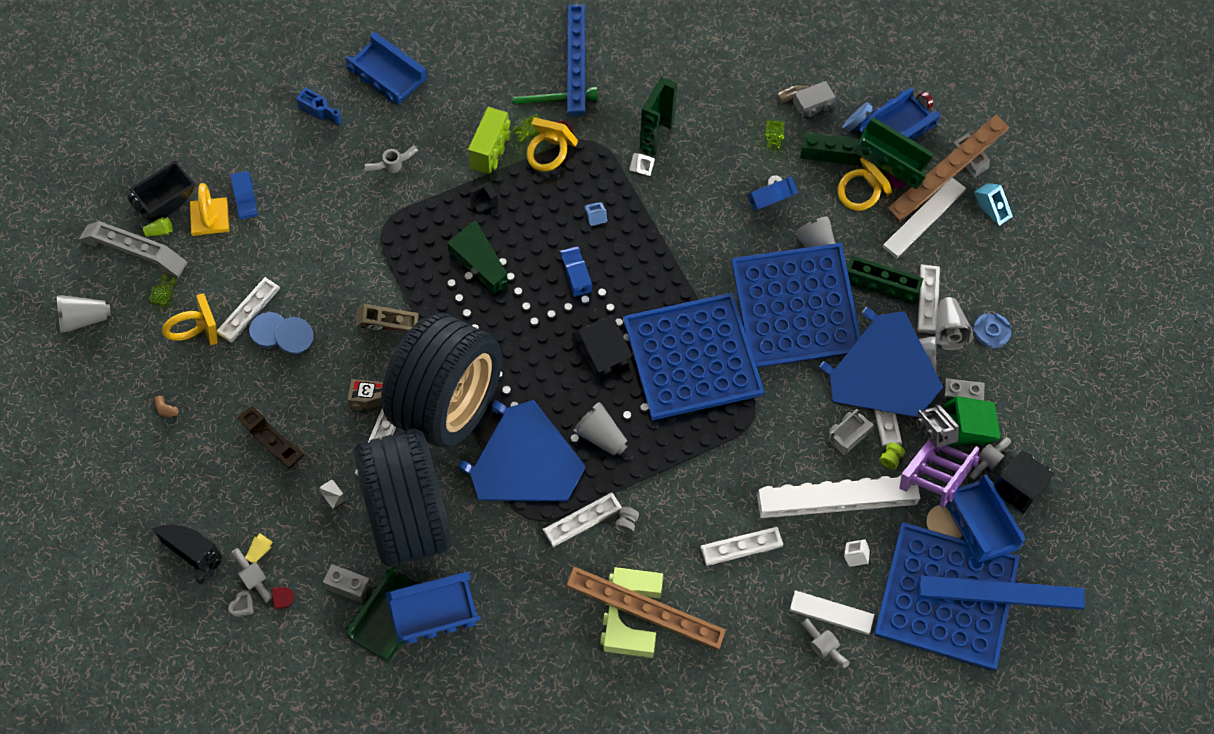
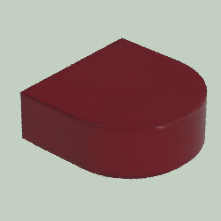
[271,587,294,610]

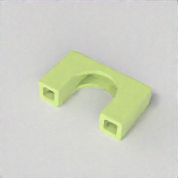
[600,567,663,658]

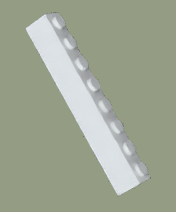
[757,476,920,518]

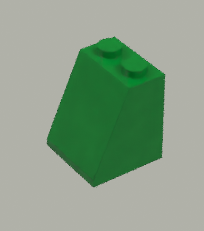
[941,396,1000,446]

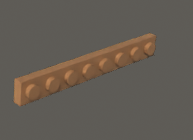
[888,115,1009,222]
[566,567,726,650]

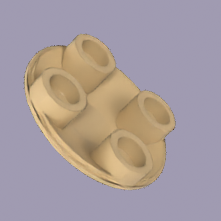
[926,505,962,538]

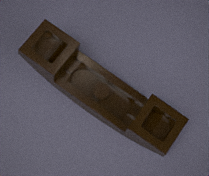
[237,406,304,469]

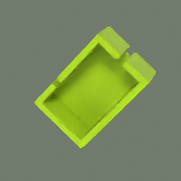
[468,107,511,174]

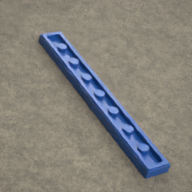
[567,5,585,116]
[919,576,1085,610]

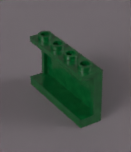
[639,76,678,156]
[854,117,934,190]
[346,566,418,663]

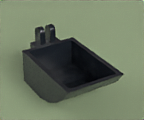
[128,160,196,222]
[152,525,222,584]

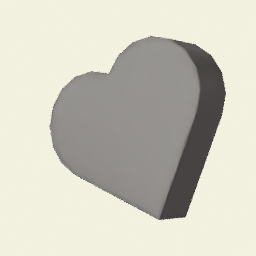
[228,591,254,617]

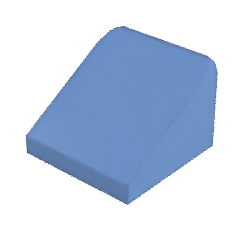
[584,202,608,226]

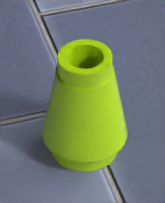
[143,217,173,237]

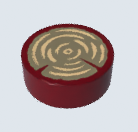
[916,92,933,110]

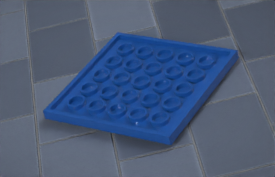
[731,243,861,368]
[623,293,765,420]
[874,522,1020,671]

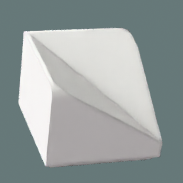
[630,153,655,176]
[319,480,345,508]
[844,540,870,567]

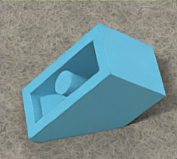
[974,183,1013,226]

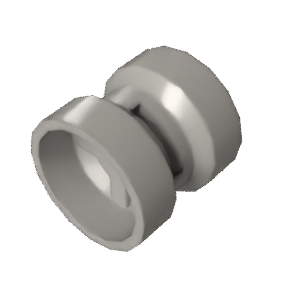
[615,507,639,534]

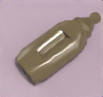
[777,85,809,103]

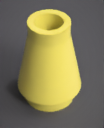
[245,533,273,563]

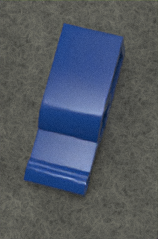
[296,87,342,125]
[230,171,258,219]
[747,176,798,211]
[560,246,592,297]

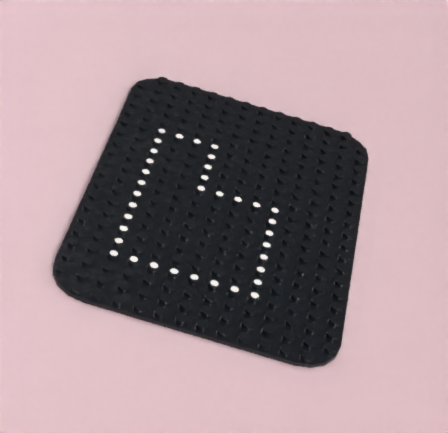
[380,139,756,522]

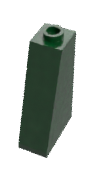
[447,220,508,294]

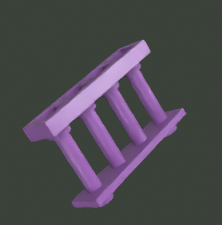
[899,440,980,507]

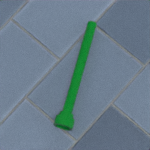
[513,87,598,104]

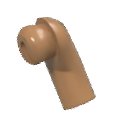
[154,396,179,418]

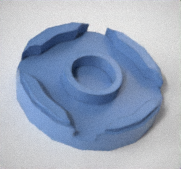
[843,102,873,132]
[249,312,284,349]
[973,313,1011,348]
[275,317,313,355]

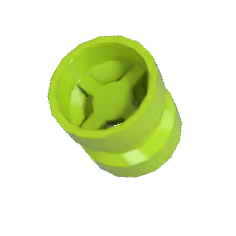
[879,442,906,470]

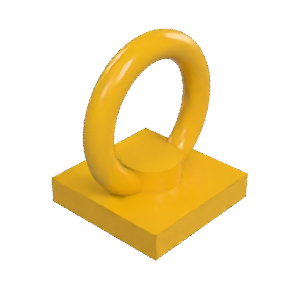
[526,117,578,172]
[838,157,893,211]
[190,183,230,236]
[162,293,218,346]

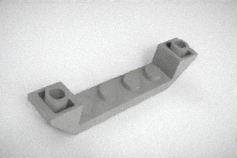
[79,221,187,278]

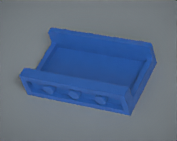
[345,31,427,105]
[857,87,941,141]
[940,475,1025,562]
[386,571,481,645]

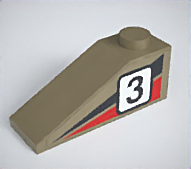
[356,304,418,332]
[347,379,383,411]

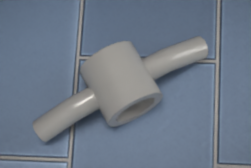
[365,145,418,173]
[968,437,1011,480]
[231,548,273,604]
[802,618,849,668]

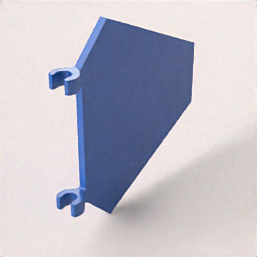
[819,307,943,418]
[458,400,586,501]

